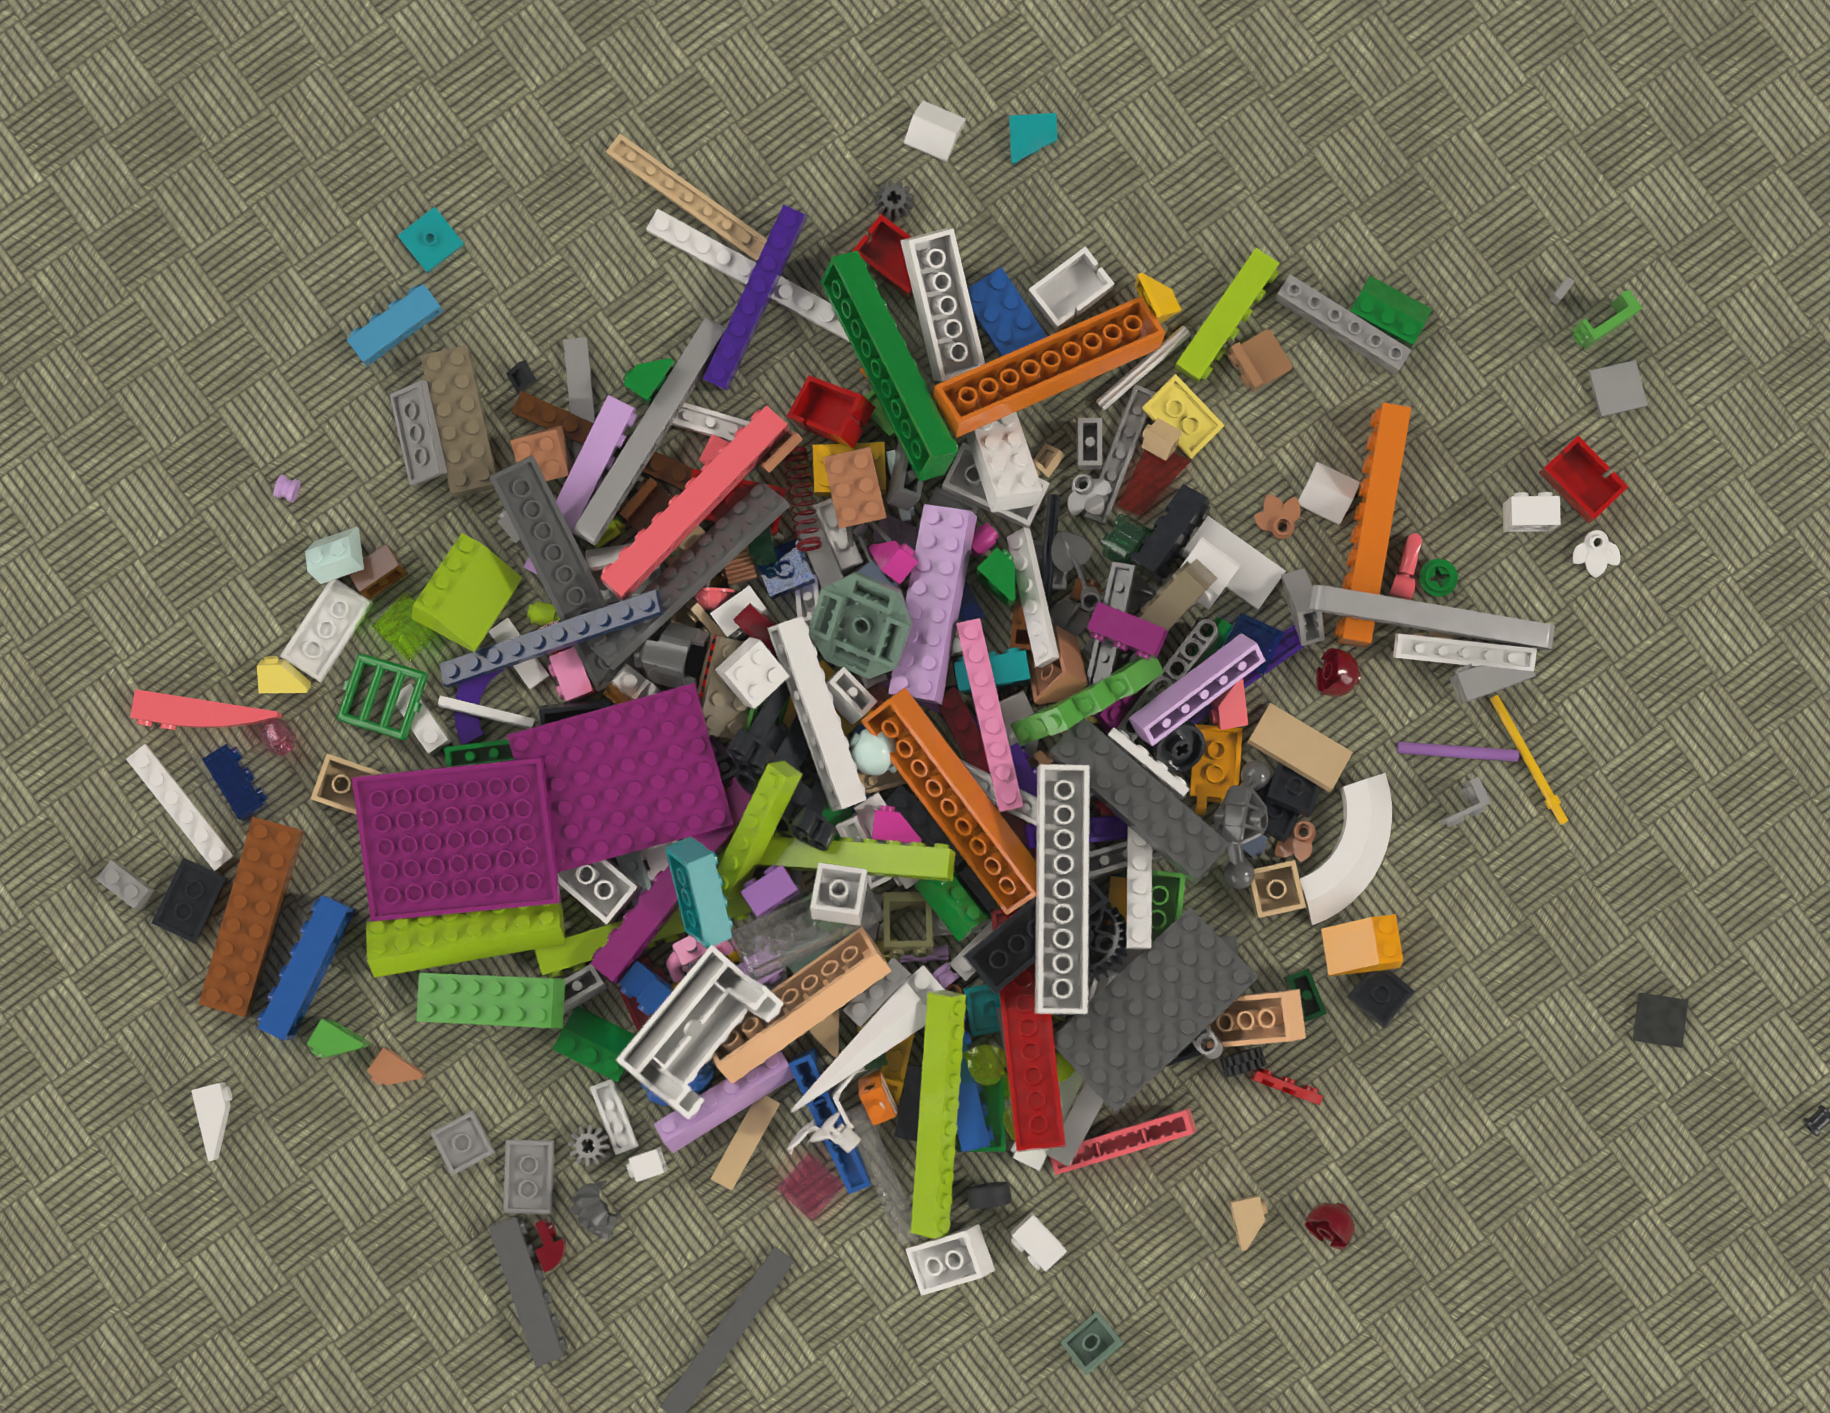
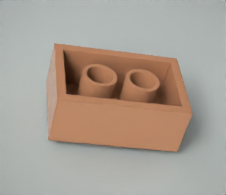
[823,447,886,529]

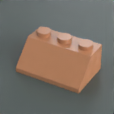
[1026,625,1088,705]

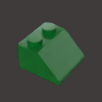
[623,358,676,407]

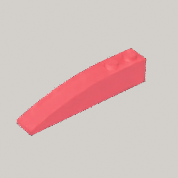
[130,689,282,730]
[1049,1107,1197,1175]

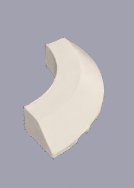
[1299,773,1392,925]

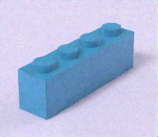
[346,284,443,367]

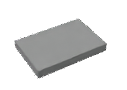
[503,1139,555,1214]

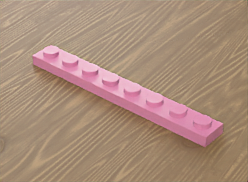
[956,618,1023,813]

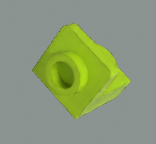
[595,514,627,549]

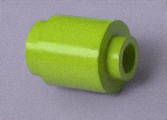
[527,600,561,627]

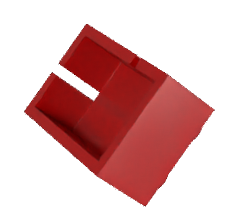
[852,214,913,299]
[786,375,876,449]
[1539,435,1629,524]

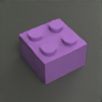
[741,864,801,919]

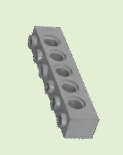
[1275,274,1411,375]

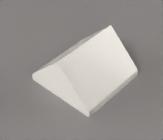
[904,100,966,162]
[1298,462,1360,525]

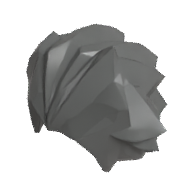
[569,1180,621,1241]

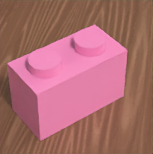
[548,647,596,703]

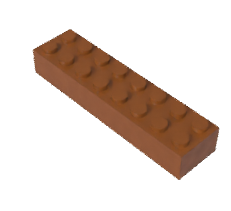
[198,817,304,1017]

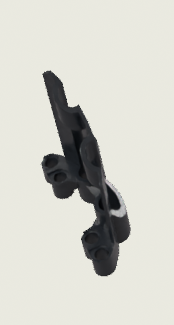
[726,680,838,851]

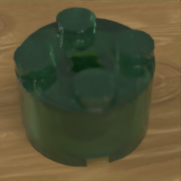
[1100,514,1153,565]

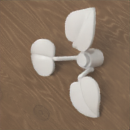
[787,1067,867,1155]

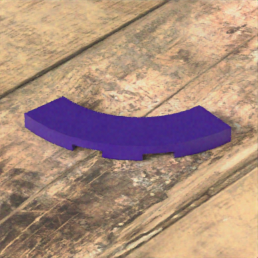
[454,669,505,745]

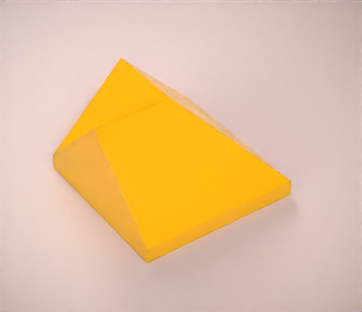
[1134,273,1182,324]

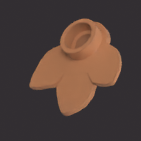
[1254,494,1301,539]
[1275,820,1316,862]

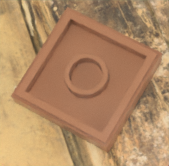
[757,430,803,473]

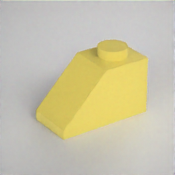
[257,656,311,693]

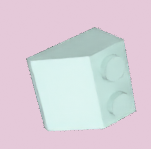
[305,527,364,584]

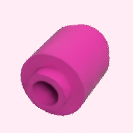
[970,522,999,557]

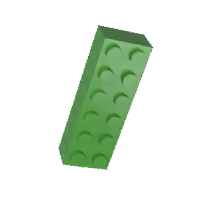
[416,973,565,1028]

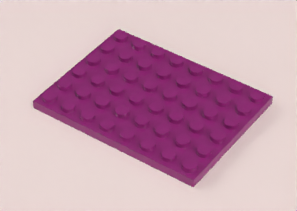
[507,683,735,873]
[352,757,561,921]

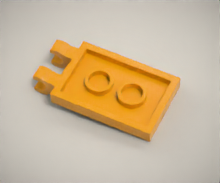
[1189,724,1243,815]

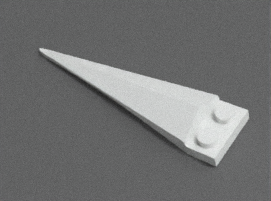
[791,965,945,1112]

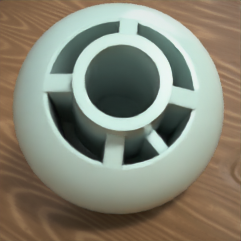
[849,729,897,776]

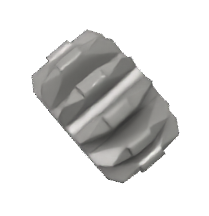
[568,1124,610,1166]

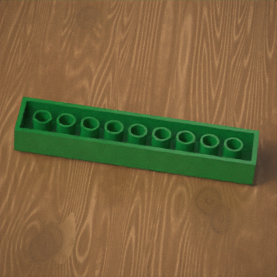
[820,250,958,482]

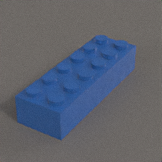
[257,895,356,1041]

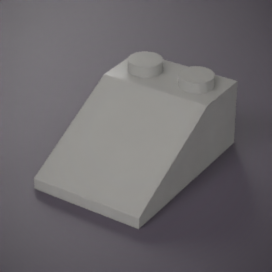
[1449,664,1536,705]

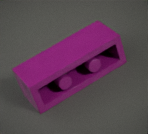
[1087,602,1167,660]

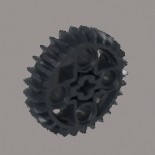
[1088,901,1127,984]

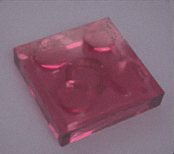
[776,1152,844,1221]

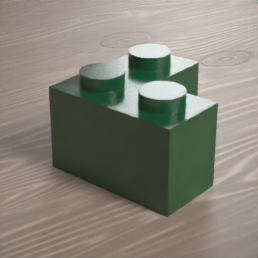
[1283,968,1327,1023]

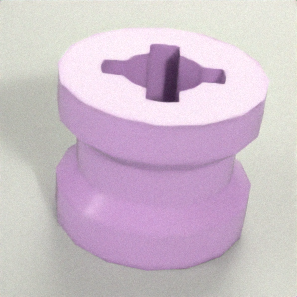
[273,474,301,503]
[932,962,959,989]

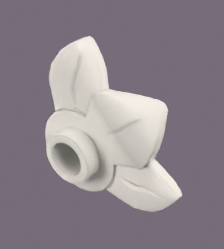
[1573,530,1620,578]

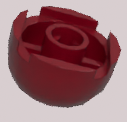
[1316,648,1361,697]
[1305,1202,1355,1250]

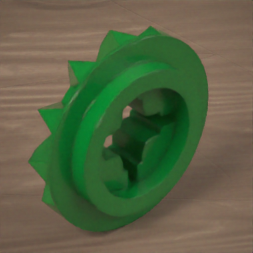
[1419,559,1458,597]

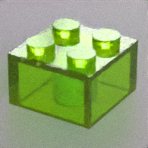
[372,592,438,662]

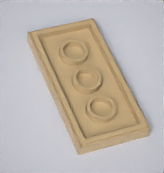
[1247,703,1353,792]

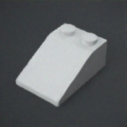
[905,1224,995,1296]

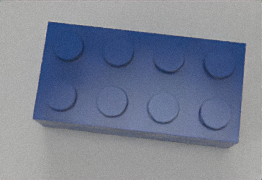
[967,267,1047,357]

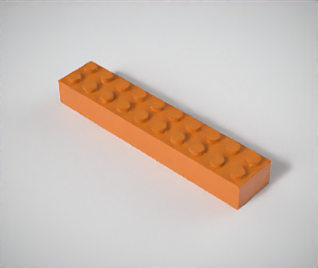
[932,296,1166,438]
[1334,402,1412,648]
[861,687,1036,915]

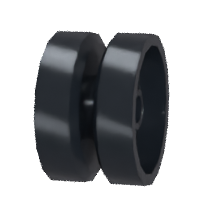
[1144,719,1206,773]

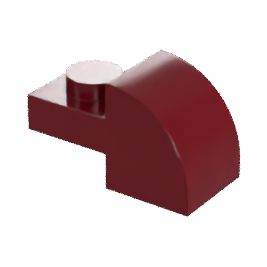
[535,1218,567,1273]

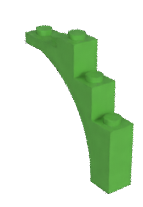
[1010,657,1164,746]

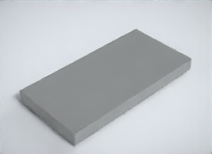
[390,381,447,486]

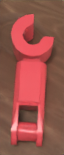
[1389,533,1422,600]

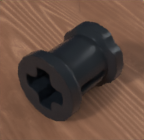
[1802,1105,1830,1137]

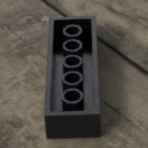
[962,877,1108,994]

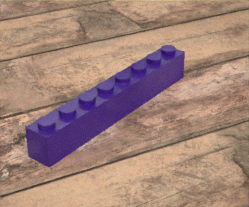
[703,204,808,391]

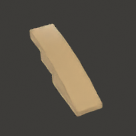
[711,1096,780,1191]

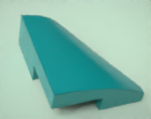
[1009,113,1057,164]

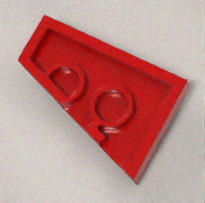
[1249,1068,1323,1105]

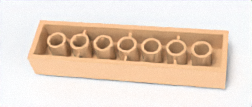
[712,927,891,1084]

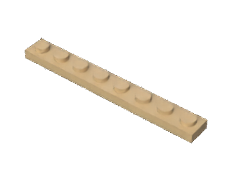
[606,134,767,262]

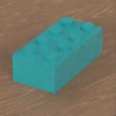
[665,836,733,949]

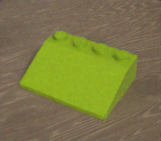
[411,533,523,653]

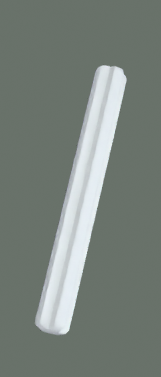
[1096,326,1190,410]

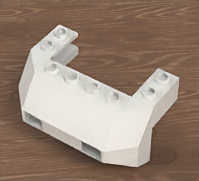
[616,945,784,1120]

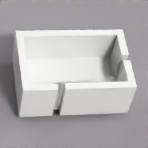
[1028,247,1114,332]

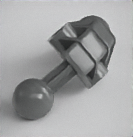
[1215,760,1271,889]

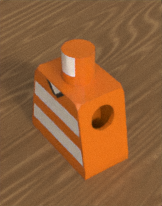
[858,1069,899,1126]

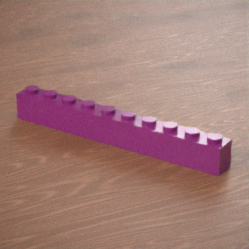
[590,777,753,984]

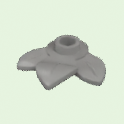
[1067,474,1112,516]

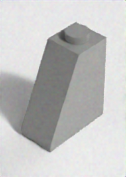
[1281,568,1325,646]

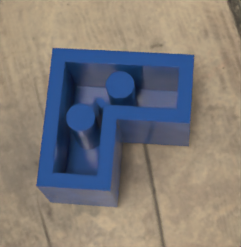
[619,959,675,1016]

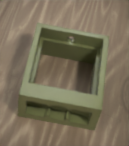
[883,892,933,958]

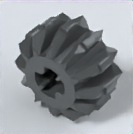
[874,180,914,221]

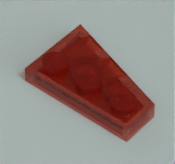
[1118,449,1191,516]

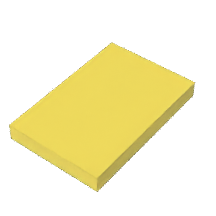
[1141,374,1225,459]

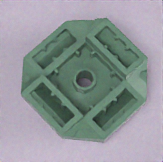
[809,571,912,679]

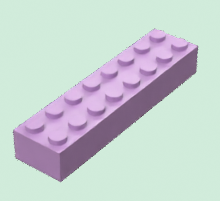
[889,504,977,705]

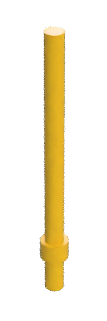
[1490,695,1569,825]

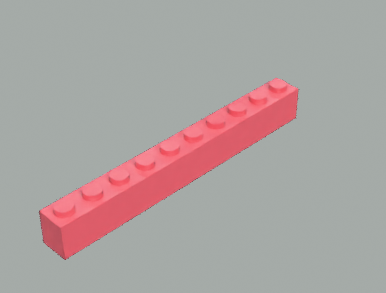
[600,406,789,601]

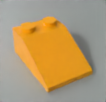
[1321,914,1403,977]

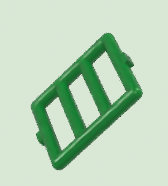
[337,653,428,741]

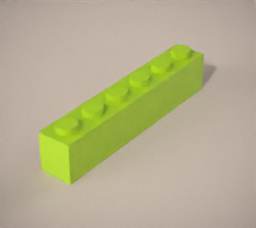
[1174,248,1280,384]
[717,761,802,900]

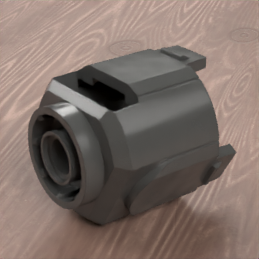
[634,621,710,688]

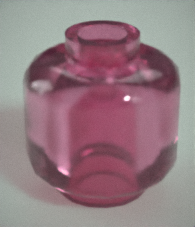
[260,720,297,756]

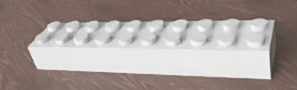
[1035,765,1089,1014]

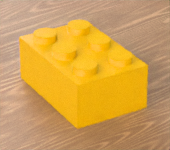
[813,442,886,497]

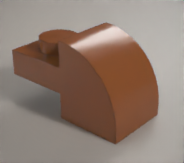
[1010,601,1032,650]

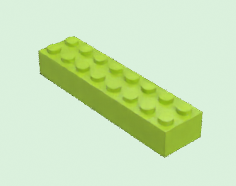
[366,902,566,978]

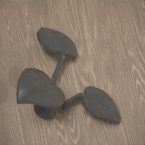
[1050,531,1153,636]

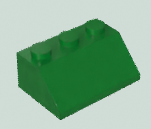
[1350,275,1432,349]
[976,547,1015,610]
[914,869,992,942]
[552,1006,636,1082]

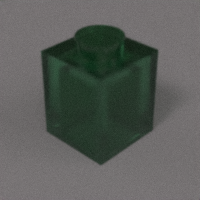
[748,525,778,566]

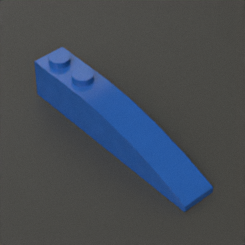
[788,1047,871,1194]

